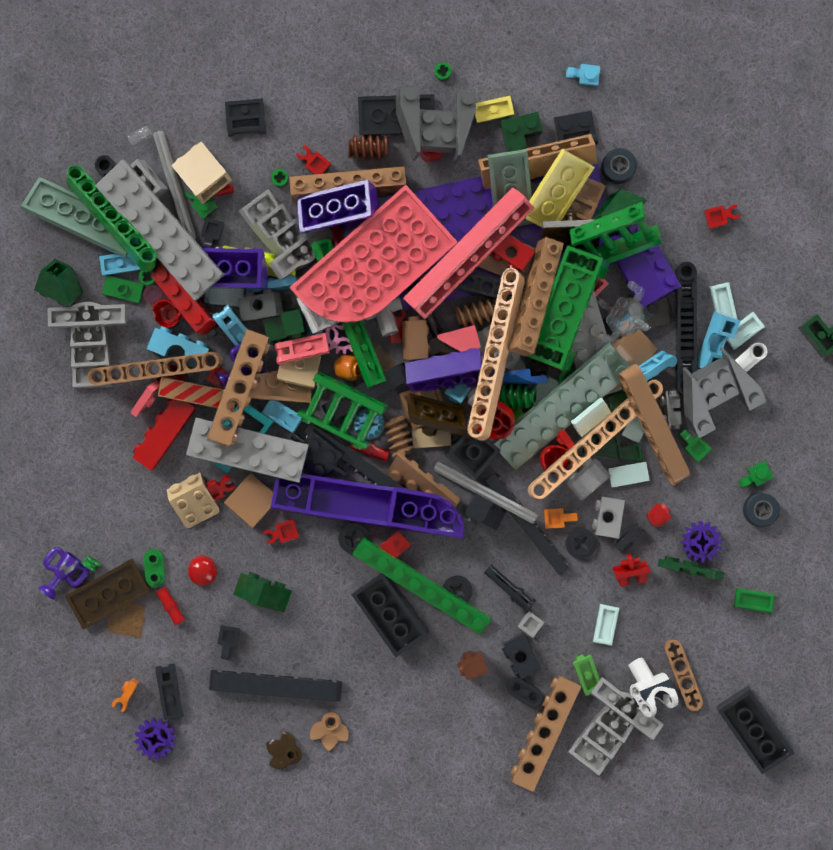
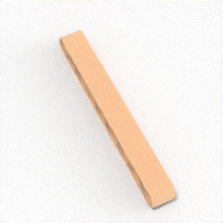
[468,268,525,441]
[528,380,663,499]

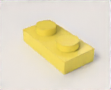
[475,96,514,124]

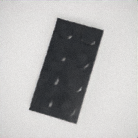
[358,94,435,136]

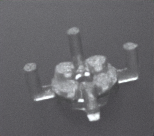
[596,281,650,346]

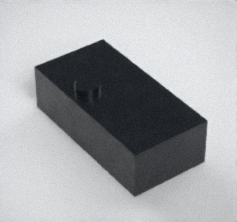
[351,573,429,657]
[717,685,795,774]

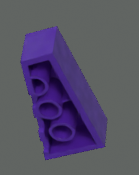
[405,348,491,392]

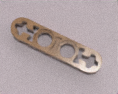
[664,639,703,711]

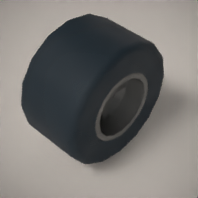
[601,148,637,184]
[743,492,780,527]

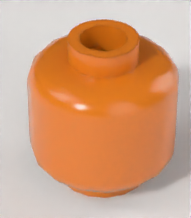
[334,354,362,381]

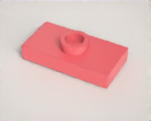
[131,380,160,417]

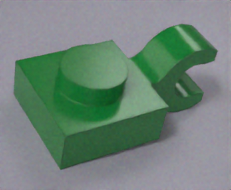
[678,429,711,462]
[738,461,774,488]

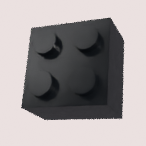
[444,426,501,480]

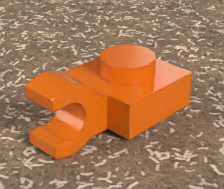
[544,508,578,529]
[112,678,139,712]

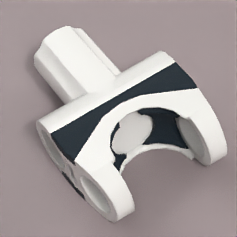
[628,657,678,717]

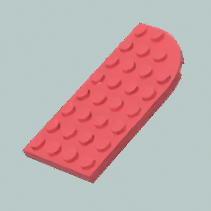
[290,185,458,322]

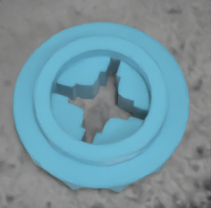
[354,409,384,439]

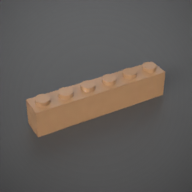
[478,134,597,189]

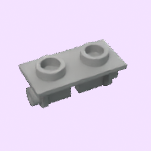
[660,391,682,429]

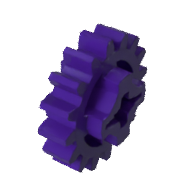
[680,521,723,563]
[134,717,177,760]

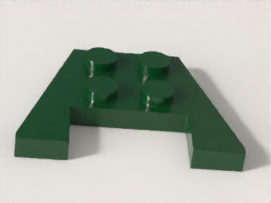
[579,389,643,461]
[657,556,725,579]

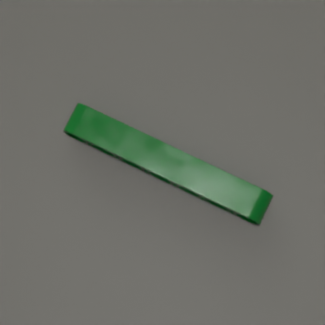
[67,165,157,272]

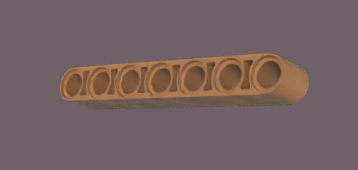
[88,352,222,386]
[618,364,690,486]

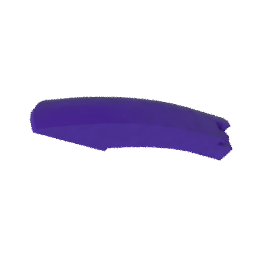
[270,474,464,539]

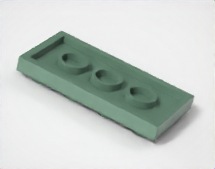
[487,149,534,226]

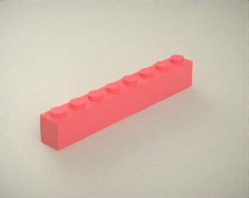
[403,188,534,319]

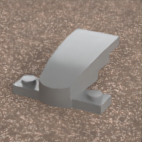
[239,189,334,279]
[48,302,126,388]
[567,677,664,776]

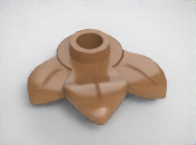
[310,712,348,751]

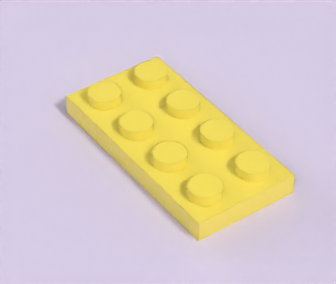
[525,148,595,227]

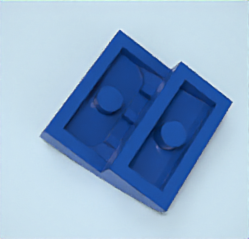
[492,369,547,386]

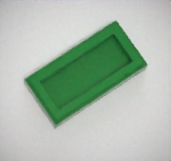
[733,588,775,613]

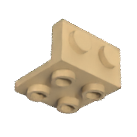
[167,472,220,528]

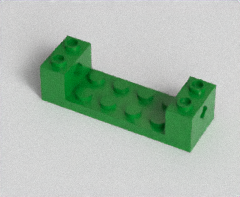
[528,245,610,371]

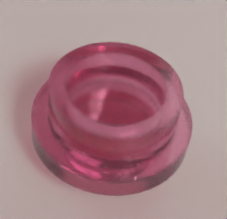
[143,285,163,304]

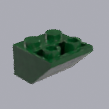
[592,189,647,235]
[34,259,84,307]

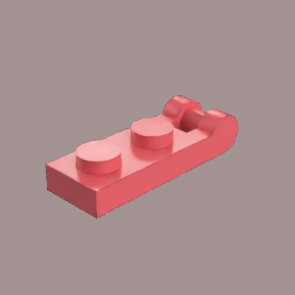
[274,333,330,365]

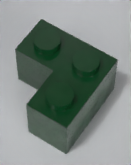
[500,112,543,152]
[263,309,307,345]
[798,314,833,358]
[233,572,292,612]

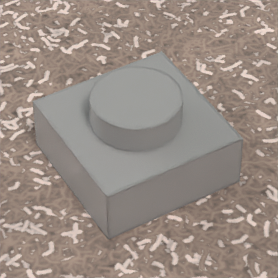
[517,610,544,638]

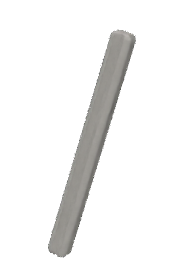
[153,131,196,239]
[434,462,538,523]

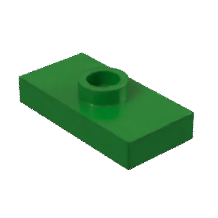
[102,275,144,303]

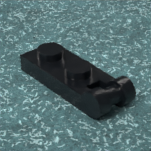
[155,663,184,720]

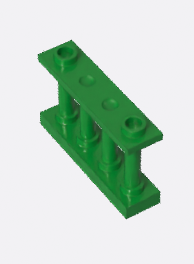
[570,202,662,263]
[297,372,388,450]

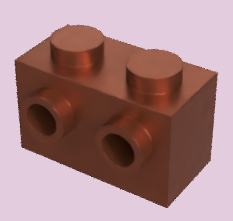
[457,650,489,680]

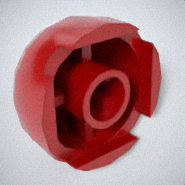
[477,401,515,440]

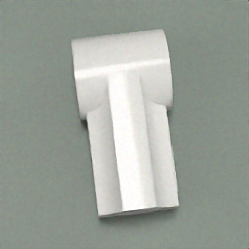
[735,343,767,372]

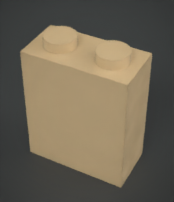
[171,142,232,204]

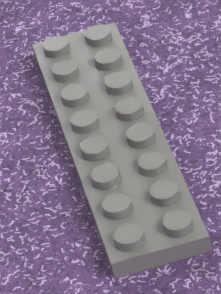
[95,159,224,301]

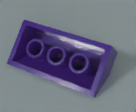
[297,180,378,234]
[611,223,681,308]
[202,248,268,289]

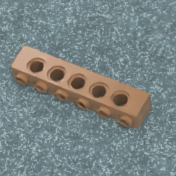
[289,166,406,203]
[508,237,564,357]
[207,329,270,448]
[510,675,581,792]

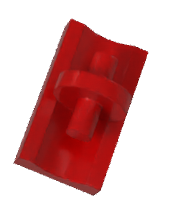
[612,554,650,587]

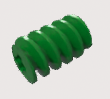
[498,383,537,409]

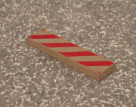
[157,377,235,411]

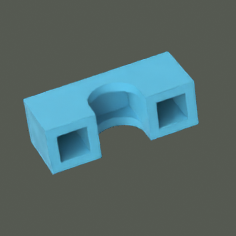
[697,311,741,368]
[147,326,211,368]

